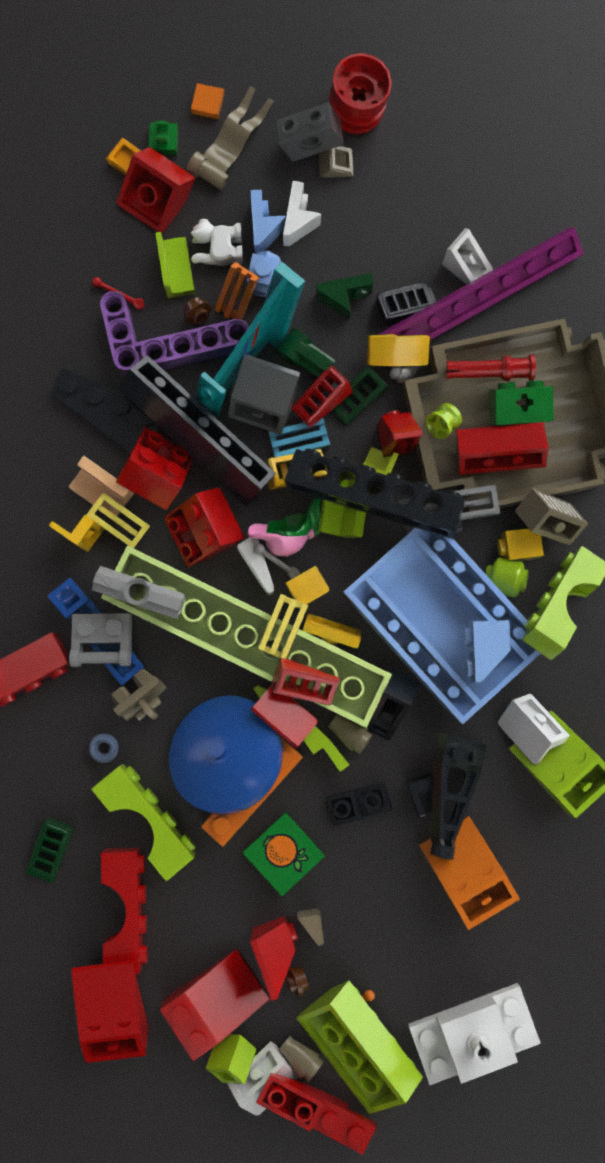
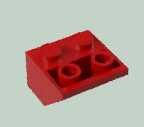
[116,427,193,510]
[163,487,245,568]

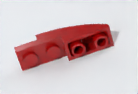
[256,1073,377,1155]

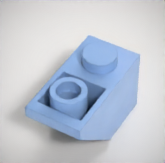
[464,620,511,682]

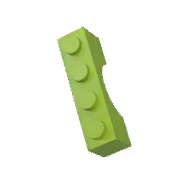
[522,546,605,660]
[91,764,197,882]

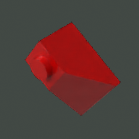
[250,916,299,1001]

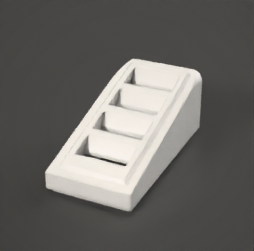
[237,537,274,596]

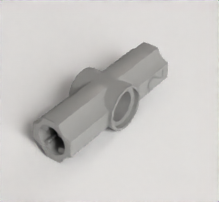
[92,566,186,619]

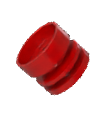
[328,53,392,134]

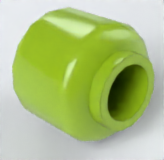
[485,557,529,597]

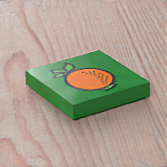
[243,811,325,896]

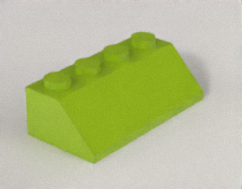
[296,981,423,1114]

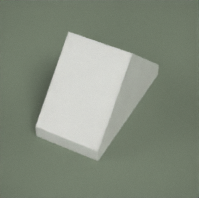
[442,228,493,284]

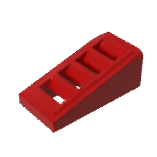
[292,365,353,428]
[272,658,340,706]

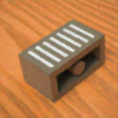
[515,488,588,545]

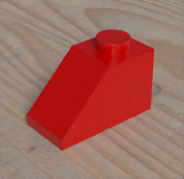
[377,410,423,458]

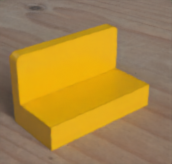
[49,515,105,552]

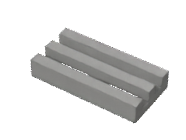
[439,485,500,520]

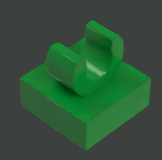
[149,120,179,155]

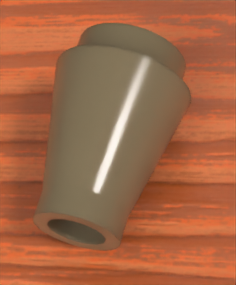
[328,714,373,754]
[279,1036,323,1082]

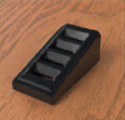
[376,281,436,326]

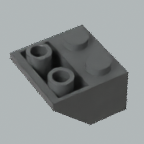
[228,354,300,435]

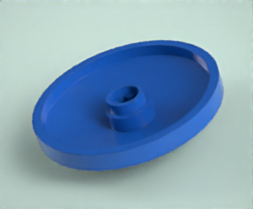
[169,695,283,815]

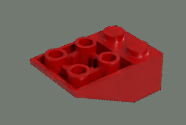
[71,960,149,1063]

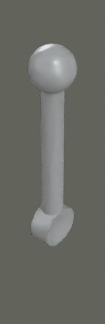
[254,543,300,579]

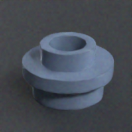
[89,733,119,763]

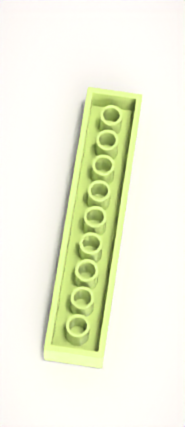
[101,546,392,728]

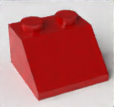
[116,147,196,234]

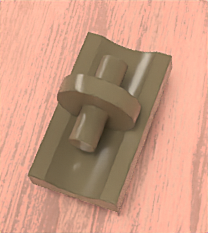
[111,669,168,721]

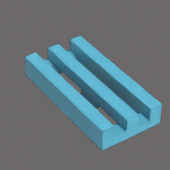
[268,418,330,457]

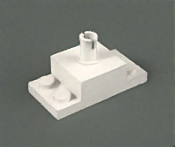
[408,983,541,1085]

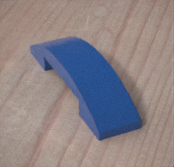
[47,577,145,686]

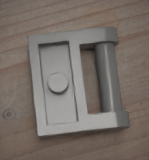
[69,613,132,667]

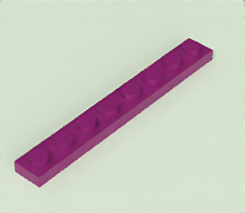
[378,227,584,340]

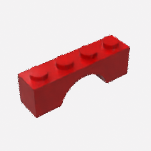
[101,847,148,974]

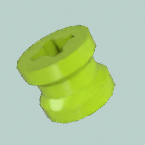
[425,403,462,439]

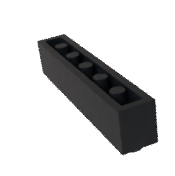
[119,355,276,506]

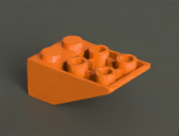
[419,816,520,930]

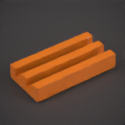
[214,262,259,320]

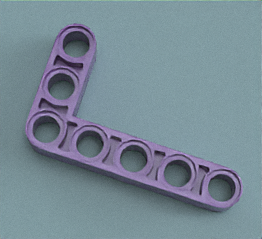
[100,291,249,377]

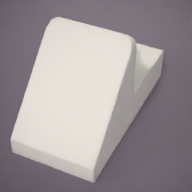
[283,181,321,246]

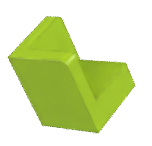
[206,1034,256,1084]

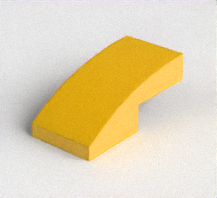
[367,334,430,366]

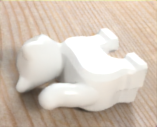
[191,219,243,266]

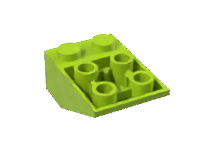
[508,710,605,819]

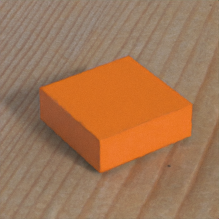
[191,83,224,119]

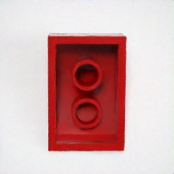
[160,948,269,1061]

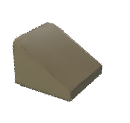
[318,146,353,178]
[297,909,324,946]

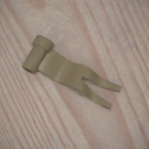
[186,86,274,191]

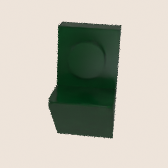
[316,273,374,319]

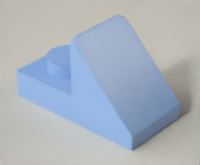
[250,190,286,254]

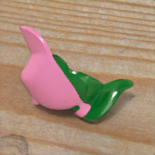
[248,498,321,557]

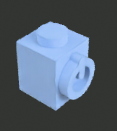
[247,251,281,297]

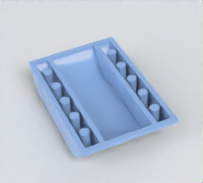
[344,528,541,724]

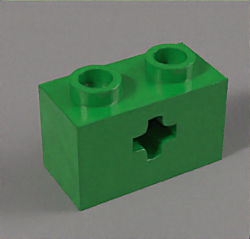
[489,380,554,425]

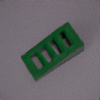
[333,365,390,425]
[26,817,76,883]

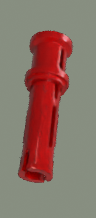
[446,355,536,382]

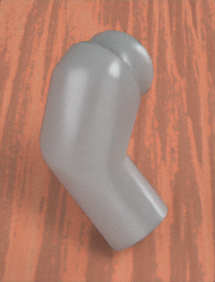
[389,366,419,384]

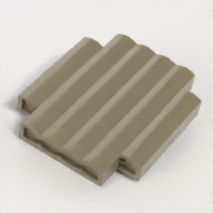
[402,318,605,512]

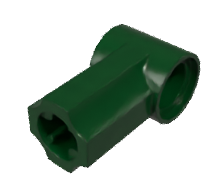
[276,328,336,379]

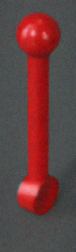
[91,277,145,310]

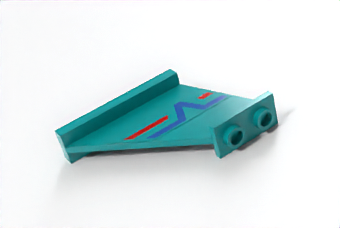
[195,262,305,419]

